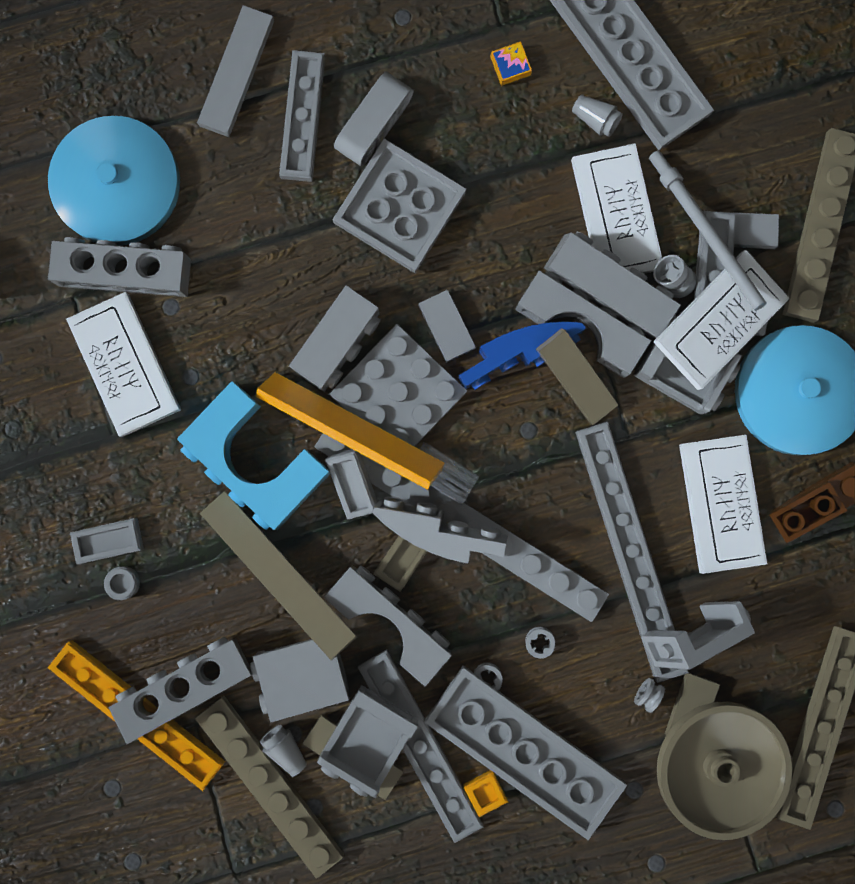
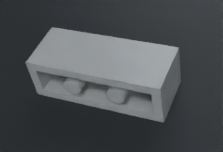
[289,286,381,392]

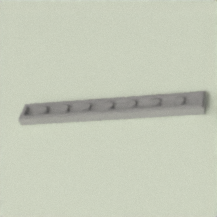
[575,422,689,683]

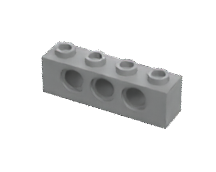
[48,237,191,297]
[108,636,252,744]

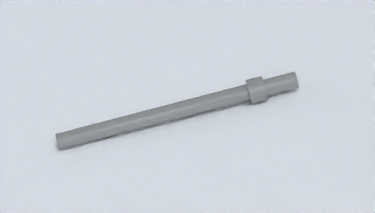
[649,150,767,311]

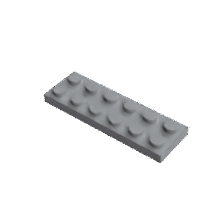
[550,0,714,150]
[425,666,627,840]

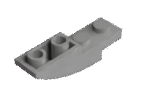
[373,497,508,564]

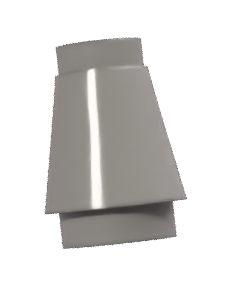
[572,94,622,137]
[260,725,307,777]

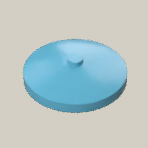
[48,116,180,246]
[735,325,855,455]

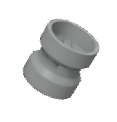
[653,255,697,298]

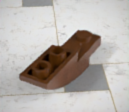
[769,462,855,543]

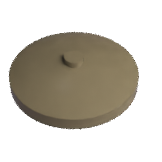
[657,702,792,840]

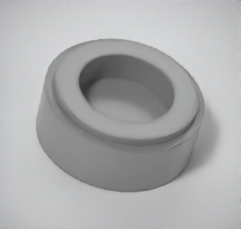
[104,566,140,600]

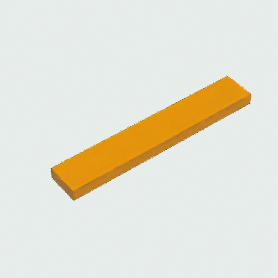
[256,372,445,490]
[47,640,226,791]

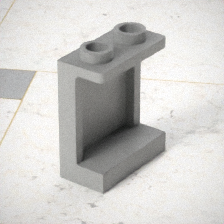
[634,316,741,415]
[641,601,755,670]
[250,639,351,723]
[317,685,418,798]

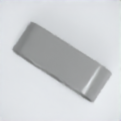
[334,72,414,167]

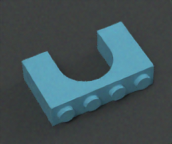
[177,381,330,530]

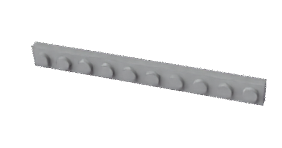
[314,433,609,622]

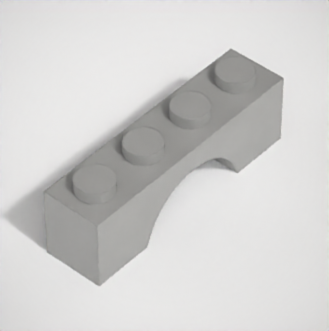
[515,271,651,378]
[324,565,452,686]

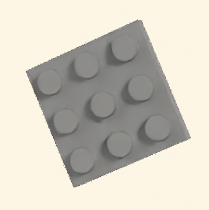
[332,139,466,273]
[330,324,467,447]

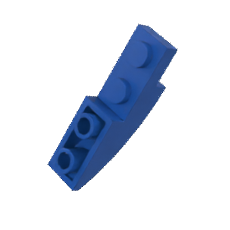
[458,322,586,390]

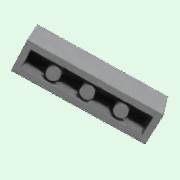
[543,231,680,339]

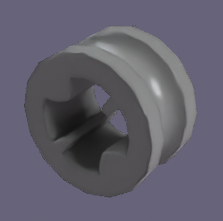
[525,626,555,659]
[474,663,502,691]
[634,678,665,713]

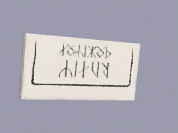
[571,143,662,274]
[653,250,790,390]
[66,292,181,437]
[679,435,767,574]

